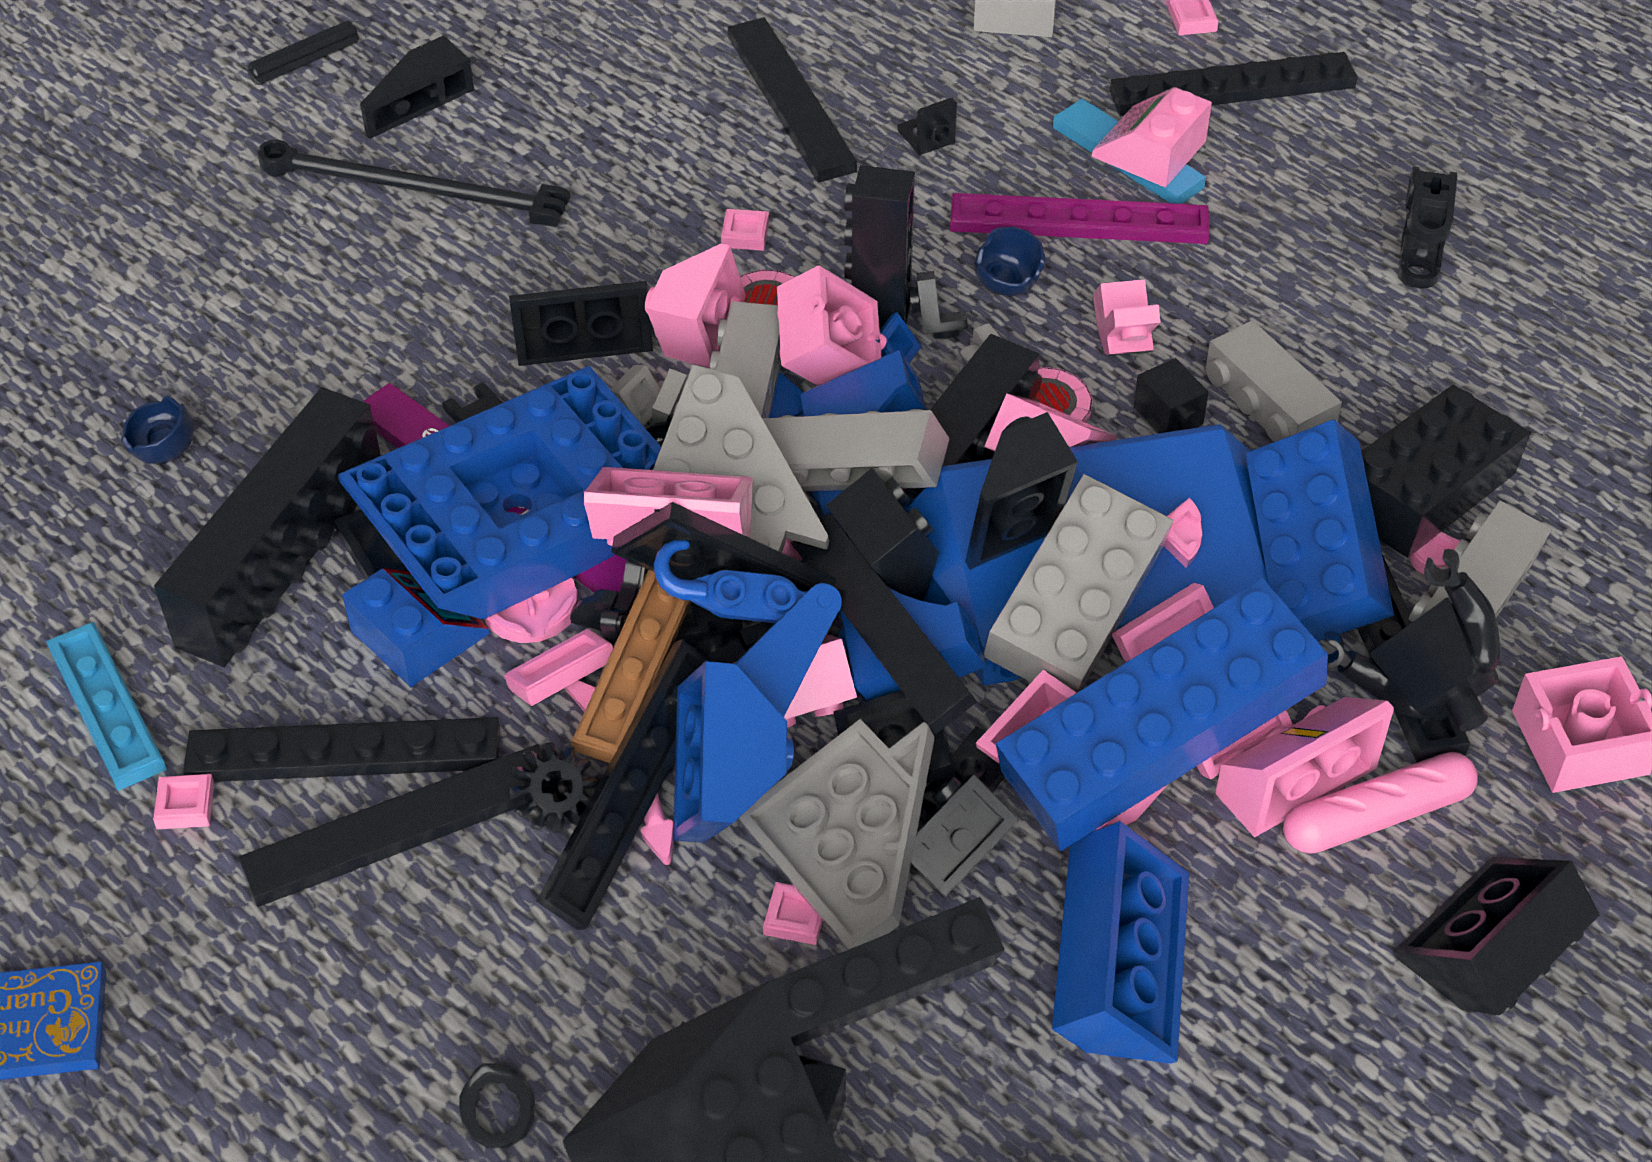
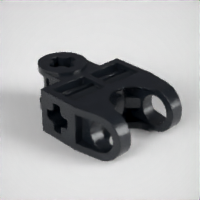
[1398,166,1457,288]

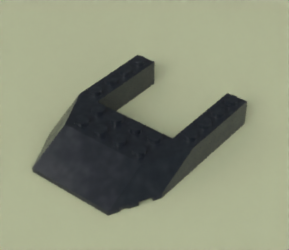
[562,897,1005,1162]

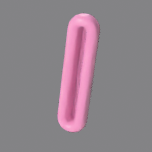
[1283,752,1478,854]

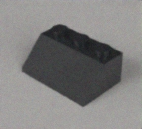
[509,281,653,366]
[965,412,1078,570]
[1393,857,1600,1015]

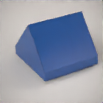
[876,312,922,363]

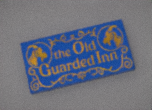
[0,961,106,1080]

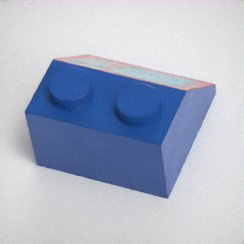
[342,568,490,688]

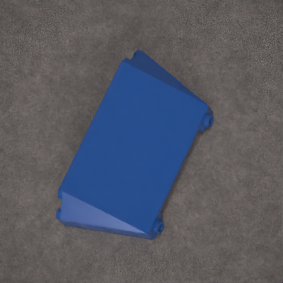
[904,424,1269,686]

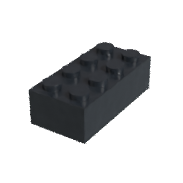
[1361,384,1531,558]

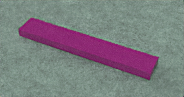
[950,193,1209,244]

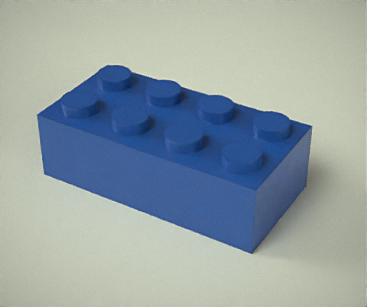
[1245,419,1394,642]

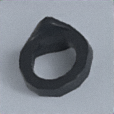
[459,1063,535,1148]

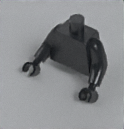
[1325,549,1500,732]

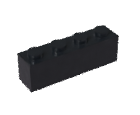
[844,165,915,330]
[908,333,1042,493]

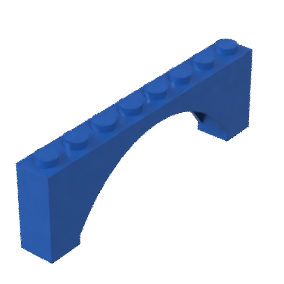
[798,350,986,701]

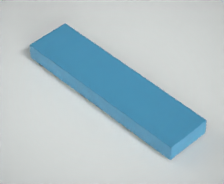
[1053,99,1206,204]
[46,622,167,791]

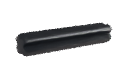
[246,21,359,85]

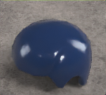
[974,226,1046,297]
[121,396,194,464]

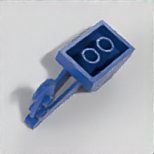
[654,540,842,843]

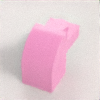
[1093,280,1161,355]

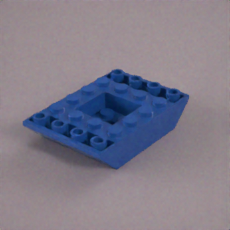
[338,366,661,619]

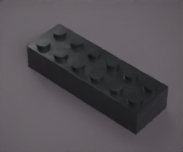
[154,387,381,667]

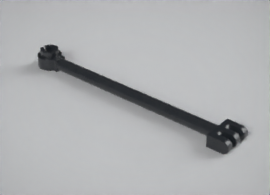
[257,139,571,227]

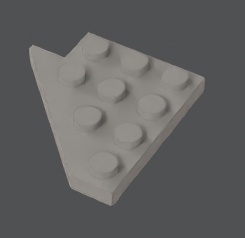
[653,364,829,553]
[738,719,935,950]

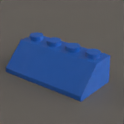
[1052,821,1189,1064]

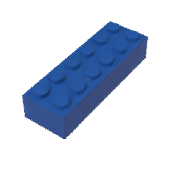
[996,578,1328,852]

